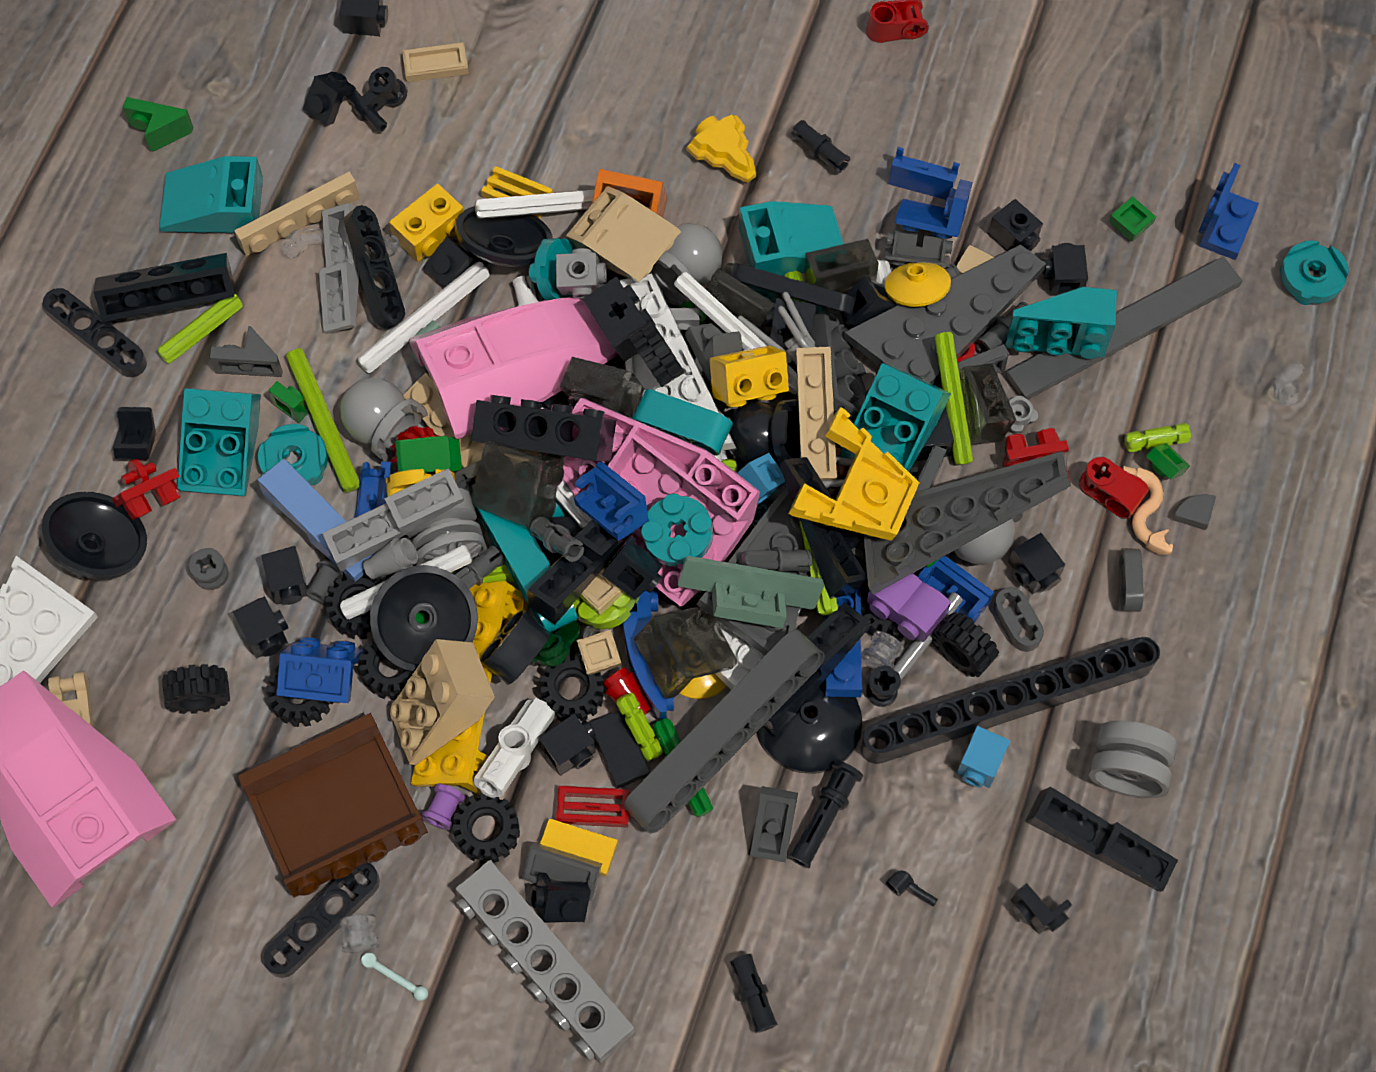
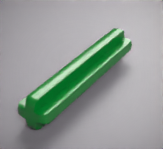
[653,718,713,818]

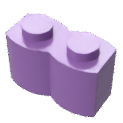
[867,573,951,642]

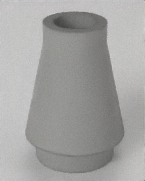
[363,538,418,579]

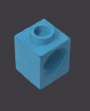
[737,453,786,505]
[956,726,1011,788]

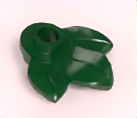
[532,621,580,666]

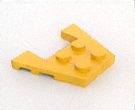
[788,407,920,541]

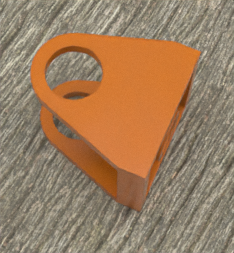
[592,169,668,218]

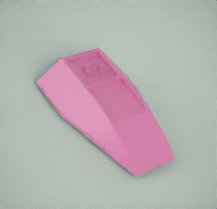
[409,297,618,439]
[544,398,760,606]
[0,671,177,908]

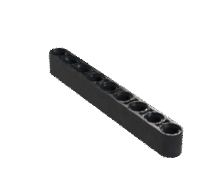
[860,637,1160,764]

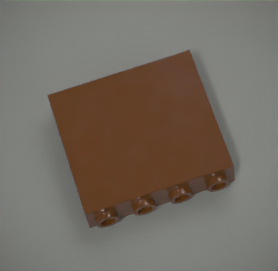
[238,713,428,898]

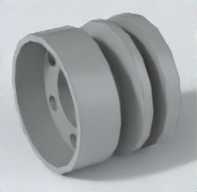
[407,488,487,570]

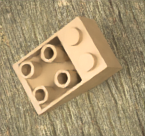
[566,186,681,283]
[389,639,495,765]

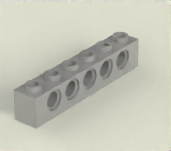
[456,860,635,1064]

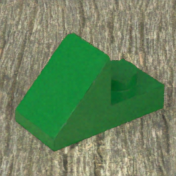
[122,97,194,152]
[395,436,462,474]

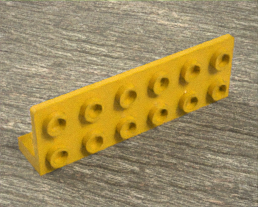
[411,581,528,796]

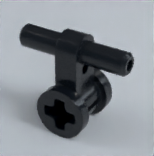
[345,67,408,132]

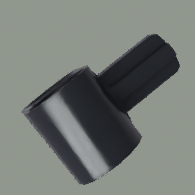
[480,609,550,685]

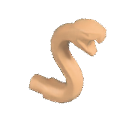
[1122,466,1173,555]

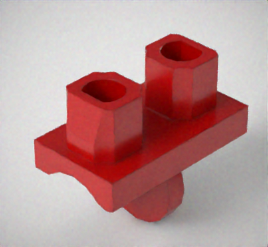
[1002,428,1069,468]
[112,459,181,520]

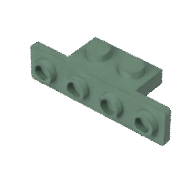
[678,556,824,628]

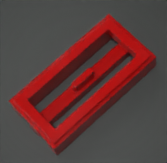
[556,786,631,828]

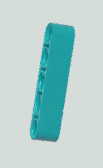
[472,485,578,632]

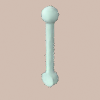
[361,953,428,1001]

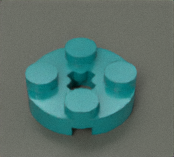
[529,238,577,301]
[1280,240,1349,305]
[258,424,328,485]
[641,494,713,566]

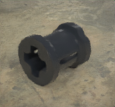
[866,666,901,707]

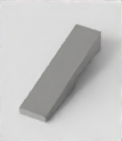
[319,203,359,334]
[322,468,464,572]

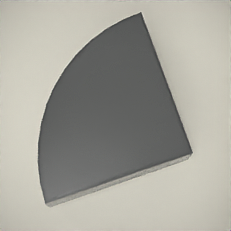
[1173,494,1216,530]

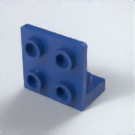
[1198,163,1259,260]
[895,179,973,239]
[277,637,364,703]

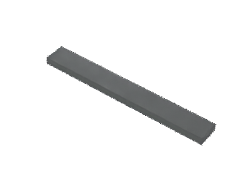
[1006,256,1243,400]

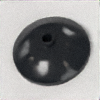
[455,206,553,267]
[40,492,147,579]
[370,565,478,672]
[757,681,862,774]

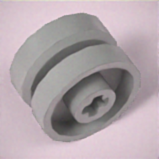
[1089,720,1178,798]

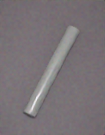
[893,592,963,680]

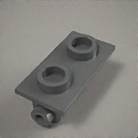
[885,230,953,267]

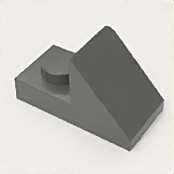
[685,323,742,385]
[210,326,283,377]
[750,786,798,863]

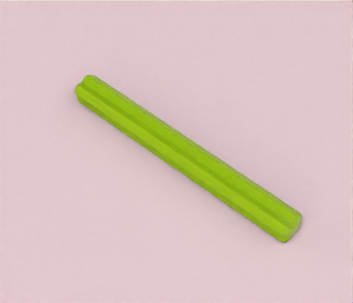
[286,348,360,493]

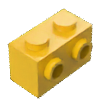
[389,183,464,262]
[709,345,789,407]

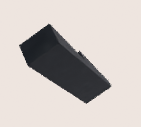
[779,457,868,599]
[528,520,634,625]
[763,602,871,737]
[1025,786,1178,892]

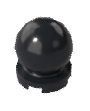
[728,399,801,466]

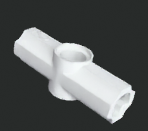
[474,698,555,799]

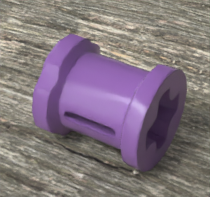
[421,783,465,830]

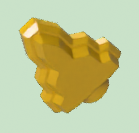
[686,114,756,183]

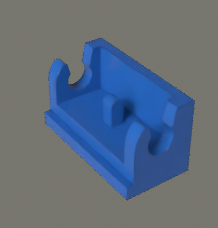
[888,147,960,200]
[355,461,394,518]
[574,461,649,541]
[918,556,994,623]

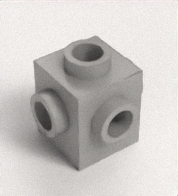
[556,248,607,299]

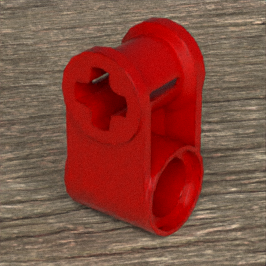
[866,0,929,43]
[1079,457,1149,519]

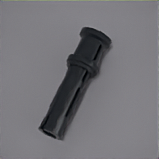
[789,761,863,868]

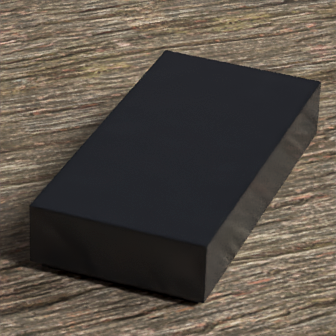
[590,710,650,789]

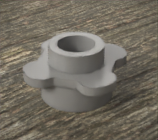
[998,396,1038,433]

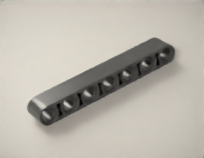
[624,630,825,834]

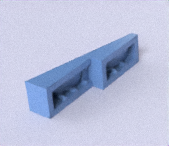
[258,459,377,582]

